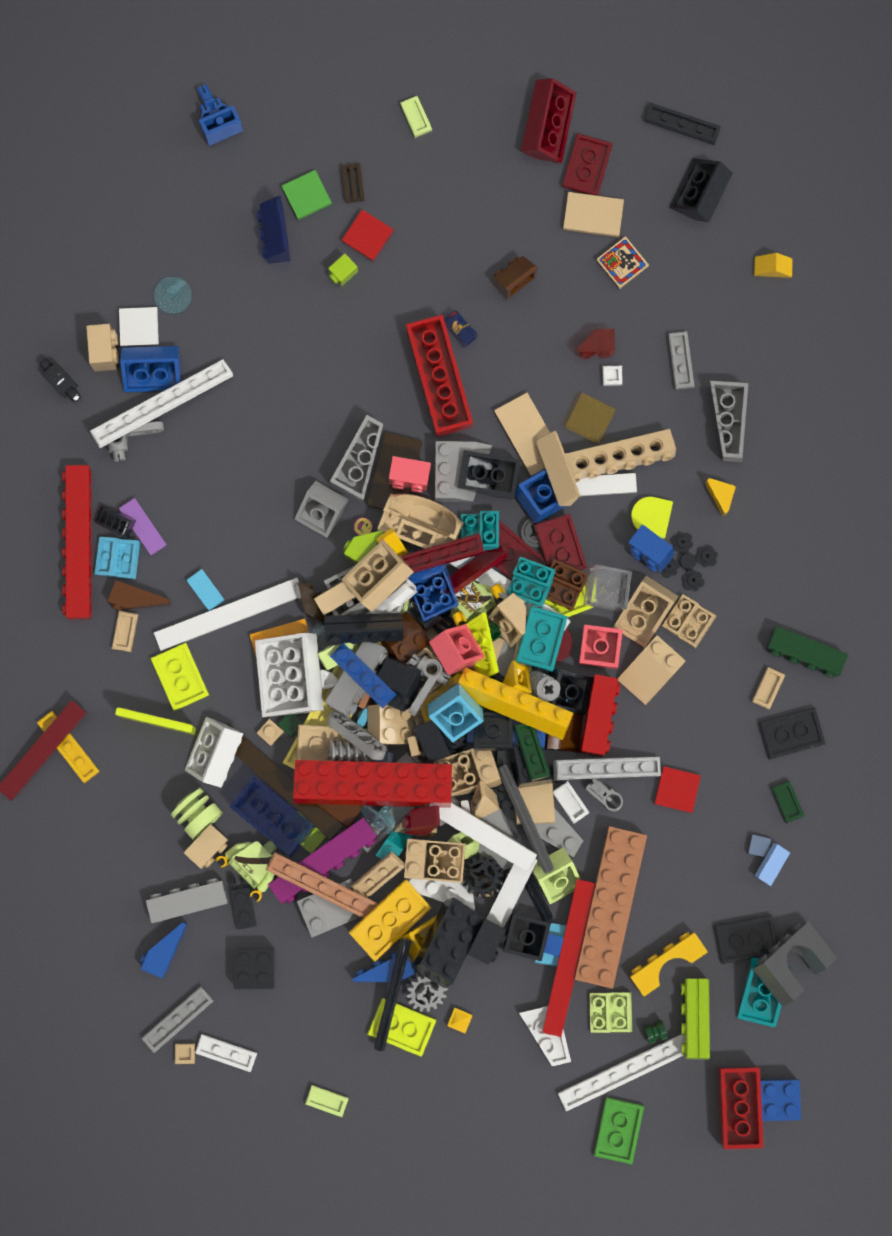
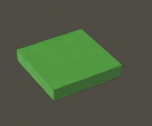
[282,170,332,220]

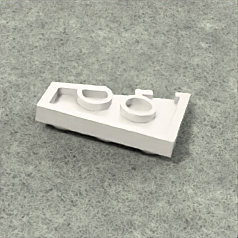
[519,1006,571,1066]

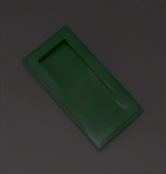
[771,780,805,824]

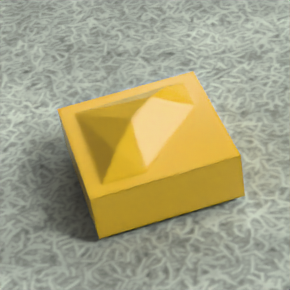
[447,1008,473,1033]

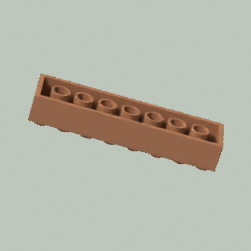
[574,826,647,989]

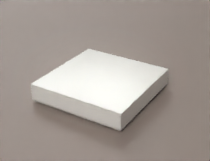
[119,307,159,347]

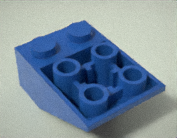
[407,565,459,621]

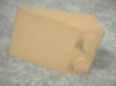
[613,576,679,648]
[618,635,685,705]

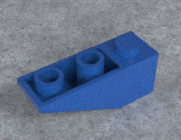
[352,951,415,982]

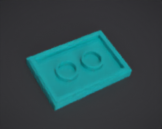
[515,606,568,672]

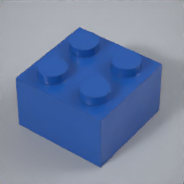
[515,469,566,524]
[628,524,674,573]
[760,1078,801,1121]

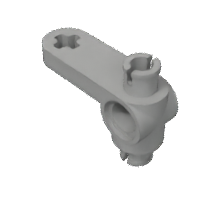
[108,419,164,462]
[408,653,451,716]

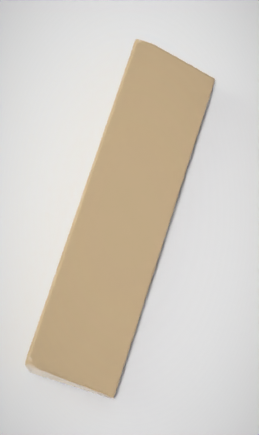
[536,431,580,506]

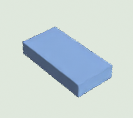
[754,843,790,886]

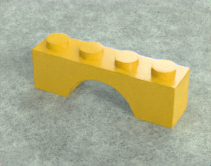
[629,932,708,996]

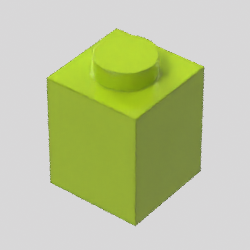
[328,254,358,287]

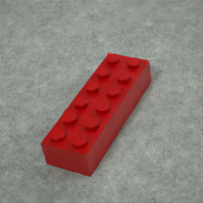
[406,315,473,437]

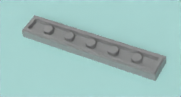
[553,757,661,780]

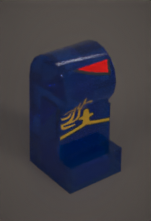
[444,310,478,348]

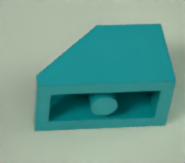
[376,829,413,859]

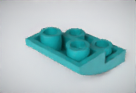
[461,511,499,551]
[506,557,556,608]

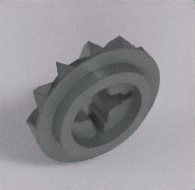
[521,518,546,548]

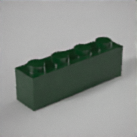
[766,626,848,679]

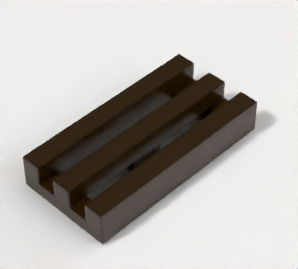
[341,163,365,203]

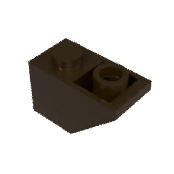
[294,581,325,622]

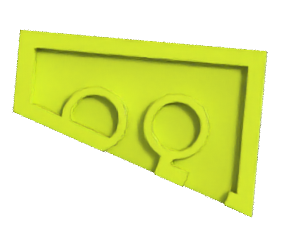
[466,612,499,678]

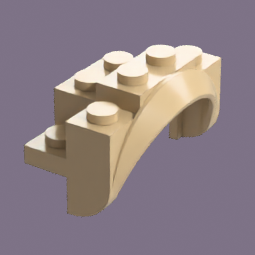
[377,494,463,549]

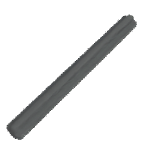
[498,764,554,873]

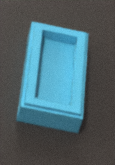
[187,569,225,611]

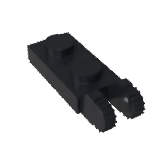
[229,875,257,930]

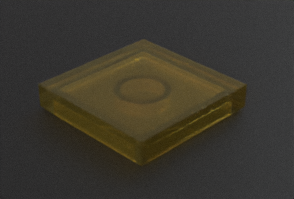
[565,393,616,444]

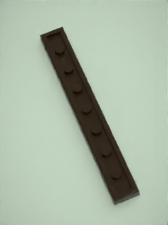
[227,723,343,840]

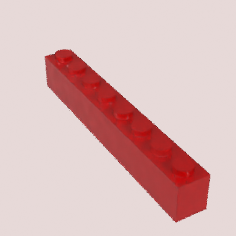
[62,465,92,620]

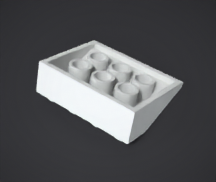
[255,633,324,717]

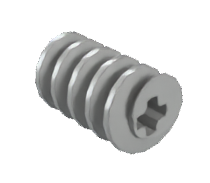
[529,670,560,702]
[327,740,368,762]

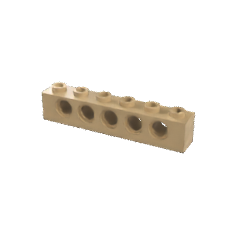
[565,429,676,482]

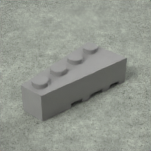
[710,381,748,462]
[328,415,383,502]

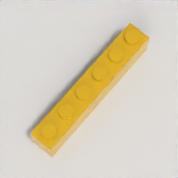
[458,668,573,740]

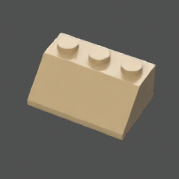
[341,540,414,612]

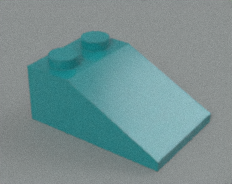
[737,957,790,1028]

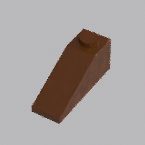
[107,580,171,611]

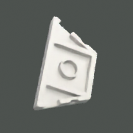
[409,868,475,910]

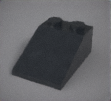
[457,450,520,500]

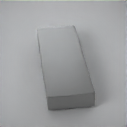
[668,331,695,390]

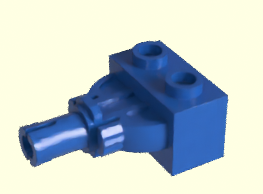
[197,85,243,146]

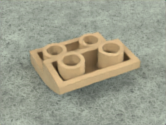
[662,594,716,649]

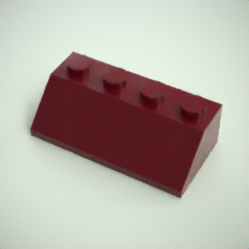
[521,78,577,163]

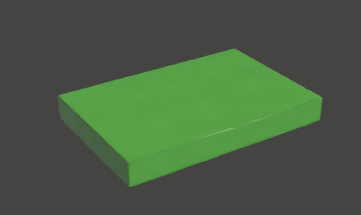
[594,1097,644,1164]

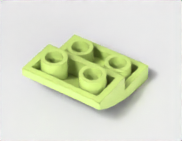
[590,992,632,1033]

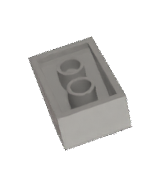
[297,878,360,937]

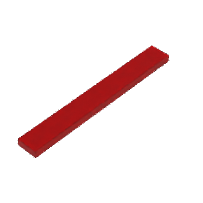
[542,879,596,1037]

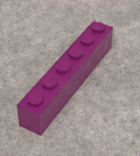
[268,817,379,904]

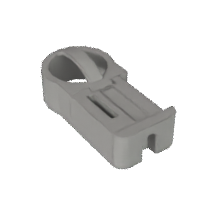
[586,779,623,812]

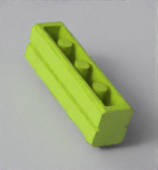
[681,979,710,1060]

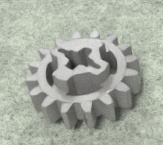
[405,972,448,1012]

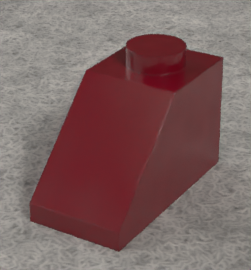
[402,805,440,836]

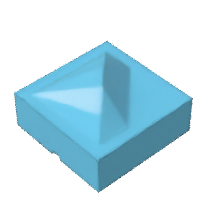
[356,708,368,728]

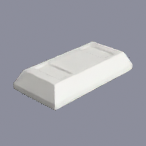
[553,781,590,823]

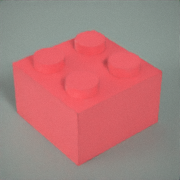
[389,456,431,493]
[429,624,485,675]
[578,625,623,670]

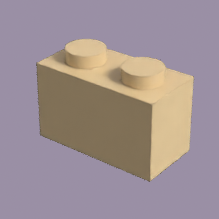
[184,824,229,869]

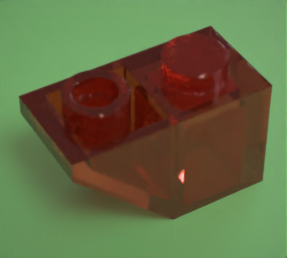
[576,329,615,359]

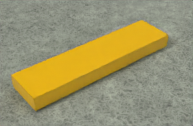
[37,711,100,783]

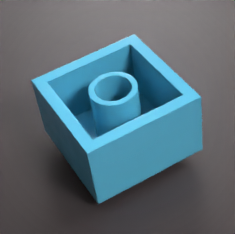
[428,683,484,742]

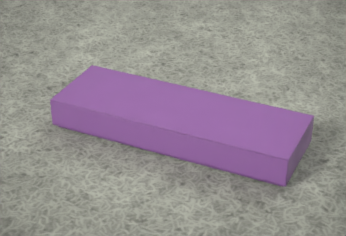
[119,498,167,556]

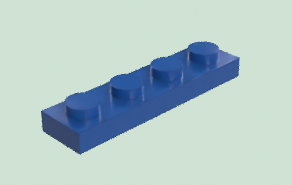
[330,643,396,708]

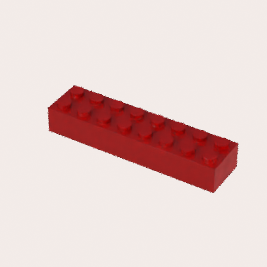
[293,760,452,808]

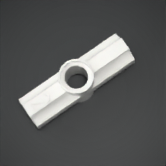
[365,579,417,614]

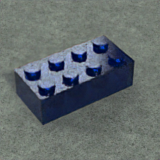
[229,777,316,857]

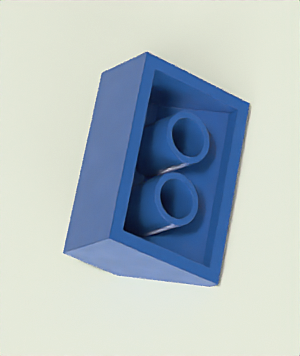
[120,346,181,392]

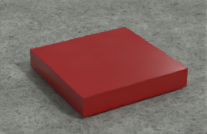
[342,210,394,261]
[654,766,701,813]

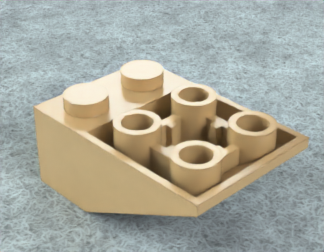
[434,748,502,797]
[404,839,466,883]

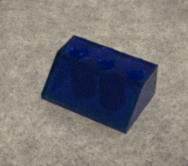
[257,196,291,264]

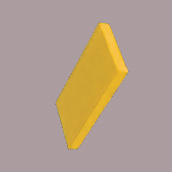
[348,879,431,961]

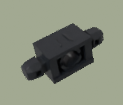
[39,358,81,403]

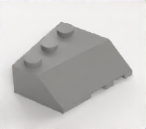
[435,441,492,502]

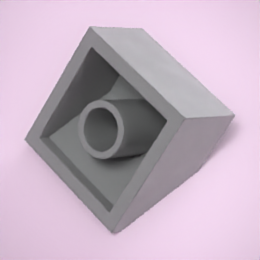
[295,481,349,538]

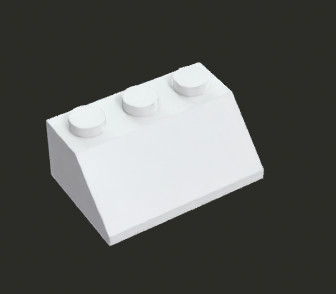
[185,717,243,787]

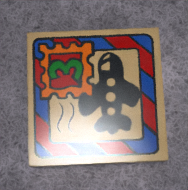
[596,236,649,290]

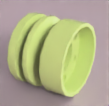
[171,788,223,840]

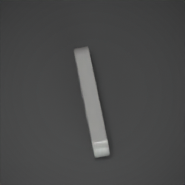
[327,711,386,760]

